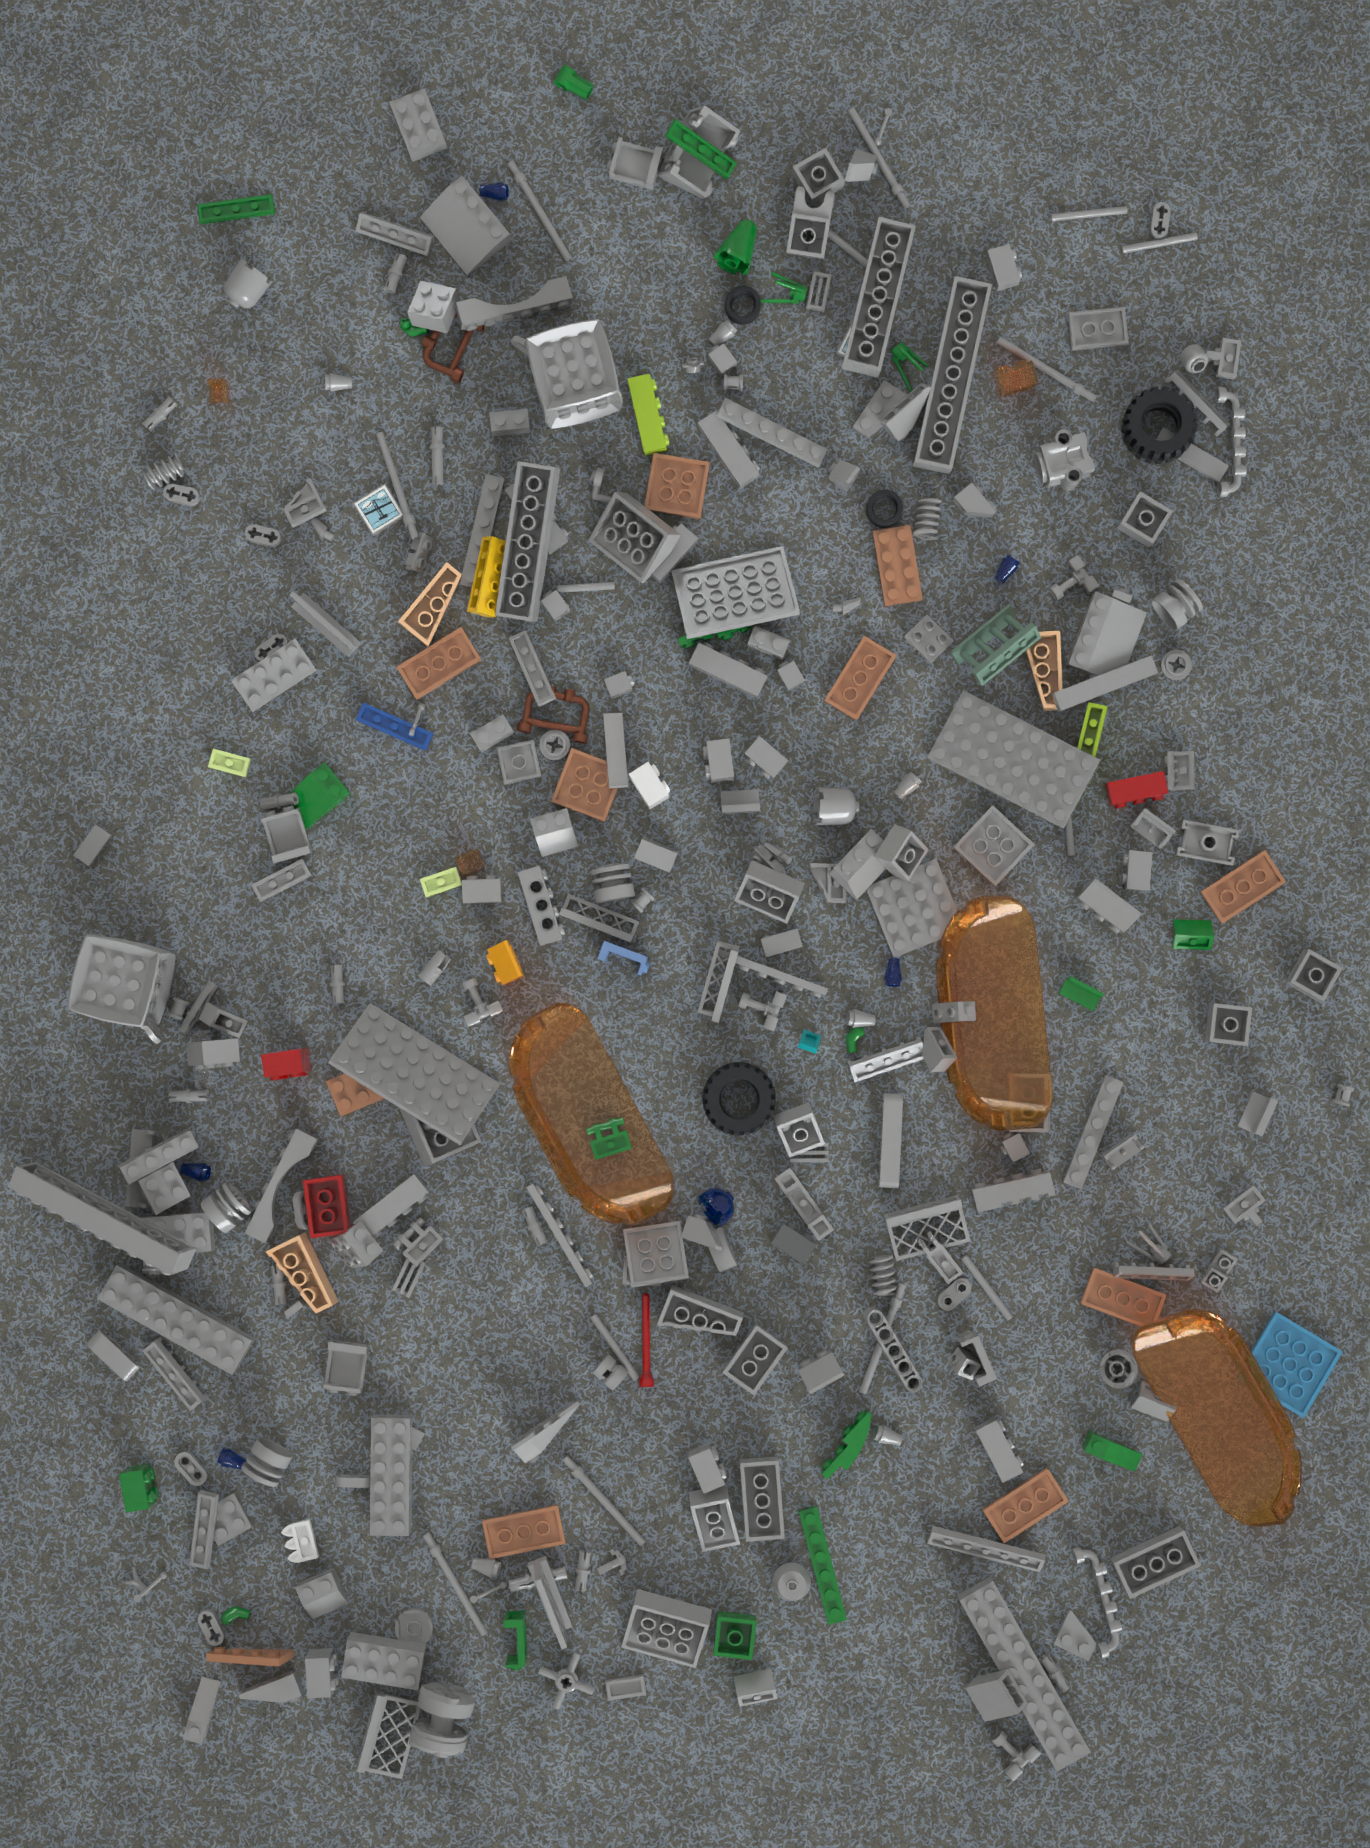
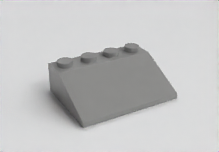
[420,176,511,276]
[588,492,681,583]
[1066,592,1147,676]
[399,1107,482,1167]
[621,1589,712,1668]

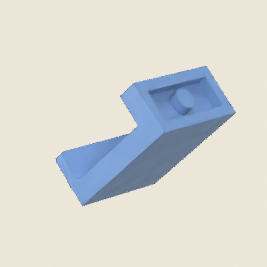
[597,941,650,976]

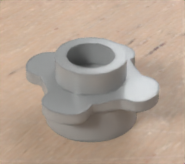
[682,358,704,373]

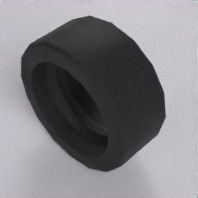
[725,285,761,325]
[866,489,903,528]

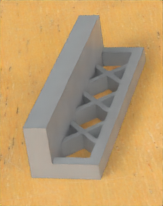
[559,894,639,943]
[698,940,740,1023]

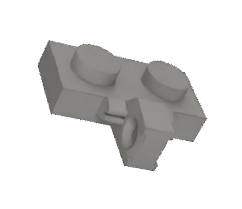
[1205,338,1241,380]
[1222,1185,1266,1226]

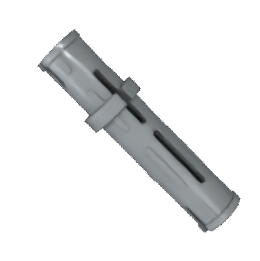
[430,427,445,486]
[178,980,219,1035]
[508,1566,568,1593]

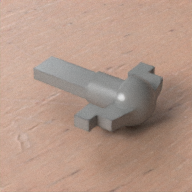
[597,1549,627,1576]

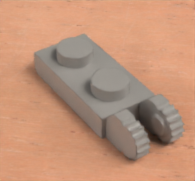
[917,1231,963,1284]

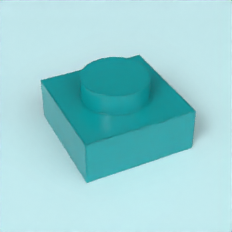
[798,1029,821,1054]

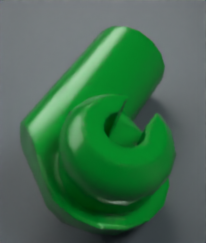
[846,1027,865,1053]

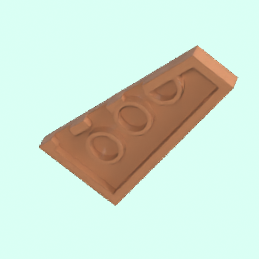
[206,1646,294,1667]

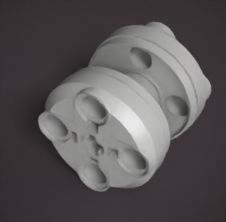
[409,1681,476,1758]

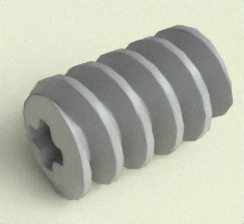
[142,453,185,490]
[913,498,942,540]
[869,1255,897,1296]

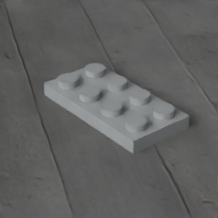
[231,638,317,712]

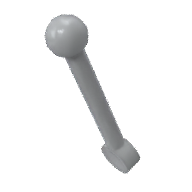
[874,108,892,146]
[409,703,425,736]
[134,1571,167,1603]
[470,1581,507,1603]

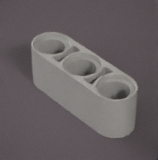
[87,1329,141,1381]

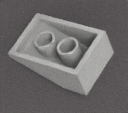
[689,1484,740,1552]

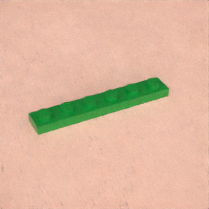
[798,1506,847,1625]

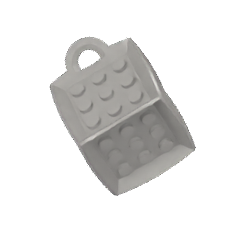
[511,319,623,429]
[67,933,176,1044]

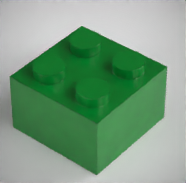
[119,1463,159,1513]
[713,1611,757,1660]

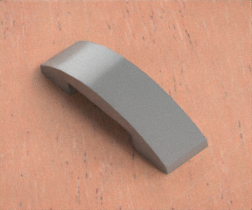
[774,1167,834,1241]

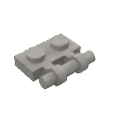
[393,1217,443,1267]

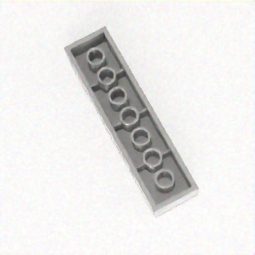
[841,217,916,378]
[495,461,561,622]
[98,1263,255,1375]

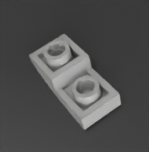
[709,1227,738,1272]
[1201,1248,1238,1293]

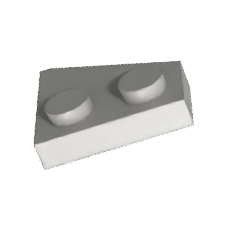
[283,478,327,528]
[809,863,846,903]
[1053,1609,1097,1661]

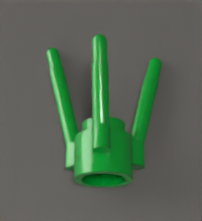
[760,272,808,305]
[891,342,929,392]

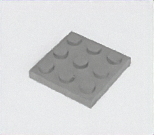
[953,805,1035,886]
[623,1221,689,1288]

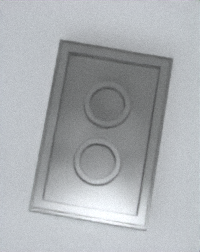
[1068,307,1129,351]

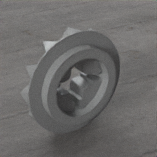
[1161,650,1192,680]
[539,730,570,760]

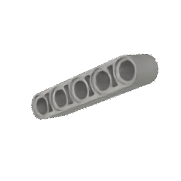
[879,1093,903,1188]
[863,1306,922,1392]

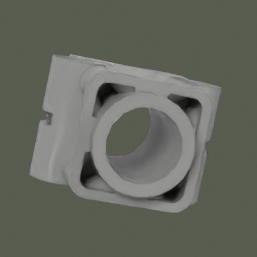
[1034,429,1095,491]

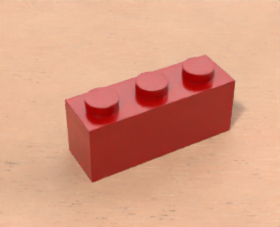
[1104,771,1168,809]

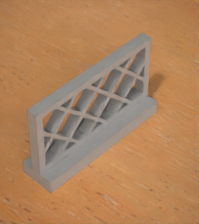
[290,591,361,657]
[884,1195,970,1261]
[528,1556,572,1649]
[356,1690,421,1779]

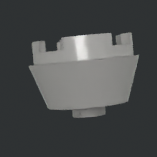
[1100,1349,1138,1389]
[772,1562,811,1601]

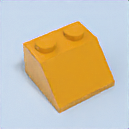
[486,940,525,985]

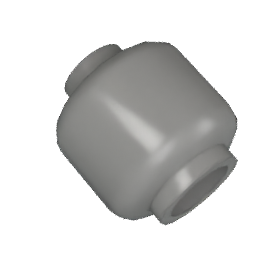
[1180,344,1208,373]

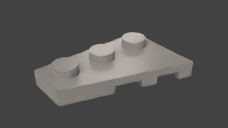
[852,380,907,438]

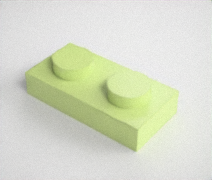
[208,749,251,777]
[420,867,462,898]

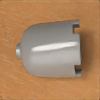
[224,259,272,308]
[813,787,859,825]

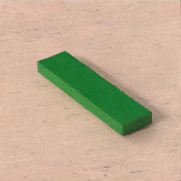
[664,119,737,180]
[197,194,275,225]

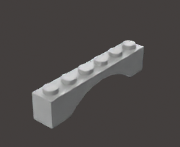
[455,276,573,331]
[244,1128,319,1243]

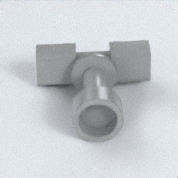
[1049,555,1099,601]
[462,978,503,1027]
[738,992,787,1032]
[991,1729,1041,1781]

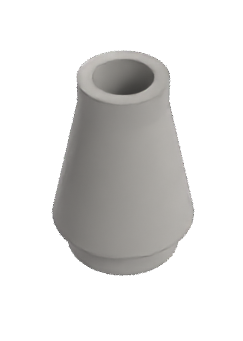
[709,319,737,346]
[325,373,352,392]
[894,771,922,799]
[846,1009,876,1028]
[872,1424,903,1446]
[471,1557,501,1578]

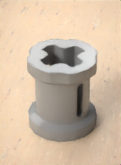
[723,373,743,391]
[630,888,655,913]
[167,997,190,1020]
[1332,1084,1354,1107]

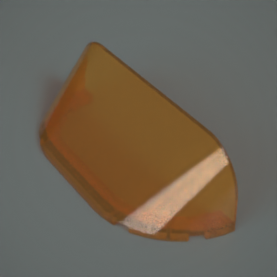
[936,896,1053,1131]
[509,1003,674,1226]
[1132,1309,1302,1527]

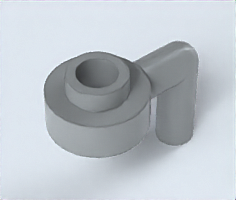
[590,467,612,504]

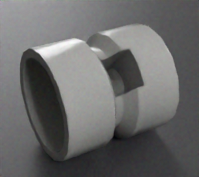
[592,1354,629,1391]

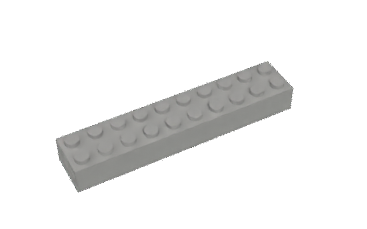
[912,276,992,475]
[8,1162,197,1275]
[957,1576,1091,1772]

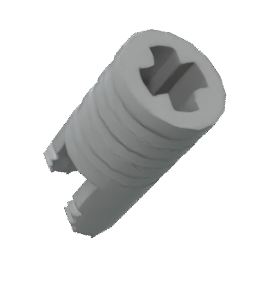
[418,950,451,986]

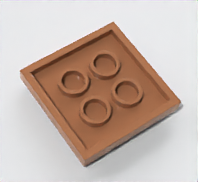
[645,453,710,520]
[551,748,618,822]

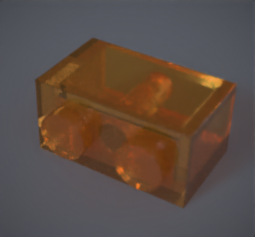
[993,360,1039,398]

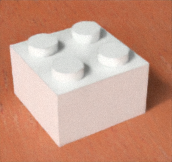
[629,762,670,809]

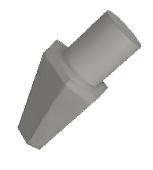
[311,517,335,541]
[833,597,861,615]
[764,842,792,864]

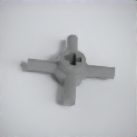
[538,1651,595,1710]

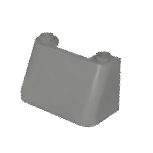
[657,105,740,199]

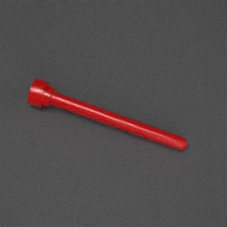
[639,1293,654,1387]

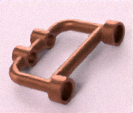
[422,313,485,384]
[516,686,589,744]

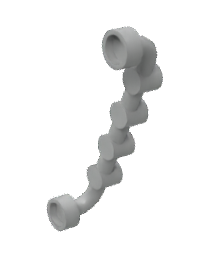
[1215,387,1247,497]
[1072,1547,1122,1659]

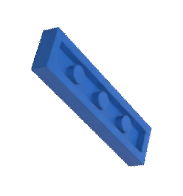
[355,702,434,751]

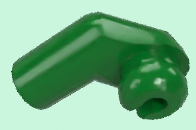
[400,318,428,337]
[221,1606,251,1625]

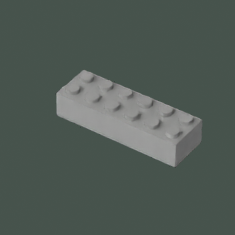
[370,1415,413,1536]

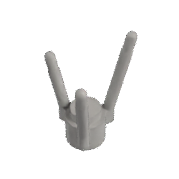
[1125,1224,1171,1265]

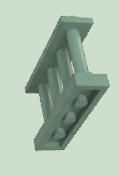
[951,604,1042,686]

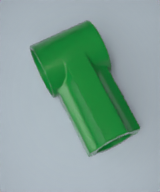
[553,65,594,101]

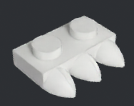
[281,1519,319,1563]

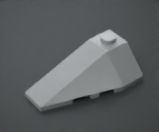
[511,1398,581,1463]

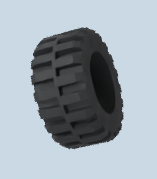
[1121,386,1198,464]
[702,1062,776,1136]

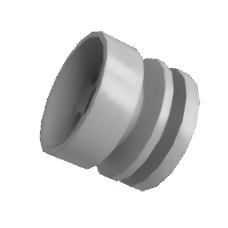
[1151,579,1203,631]
[590,863,635,904]
[200,1181,253,1233]
[241,1437,293,1487]

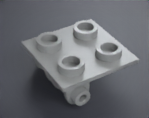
[904,615,954,664]

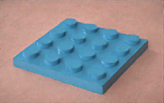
[1236,1311,1343,1418]

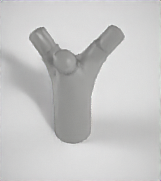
[125,1567,151,1596]

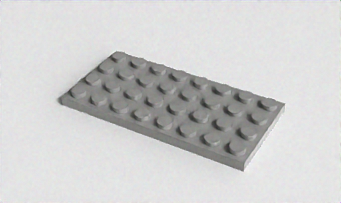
[927,690,1100,829]
[329,1003,500,1145]

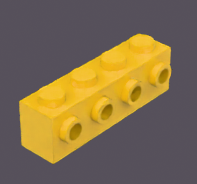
[467,536,506,617]

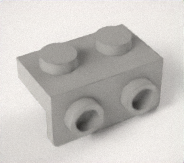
[1164,751,1195,791]

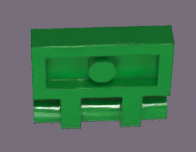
[586,1117,632,1160]

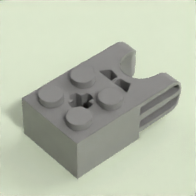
[786,186,834,260]

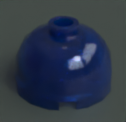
[697,1188,734,1227]

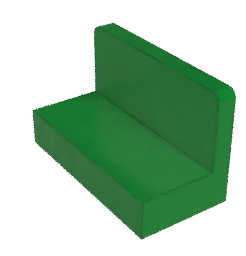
[1172,919,1214,950]
[1058,976,1104,1011]

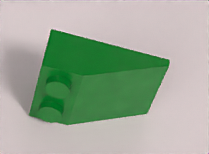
[288,762,351,830]

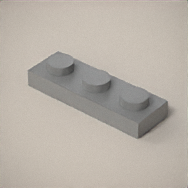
[252,858,312,902]

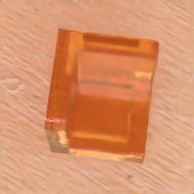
[207,379,230,404]
[455,849,485,876]

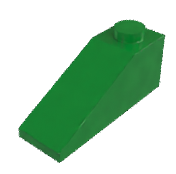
[1082,1430,1142,1472]

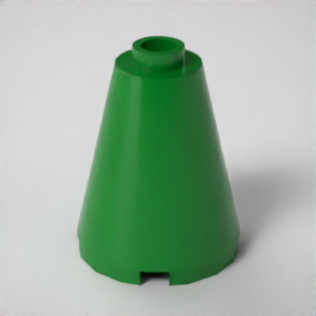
[714,219,757,275]

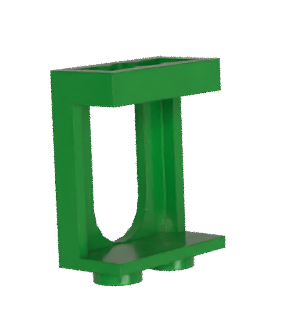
[503,1610,527,1670]

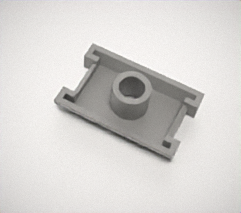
[1176,820,1240,866]

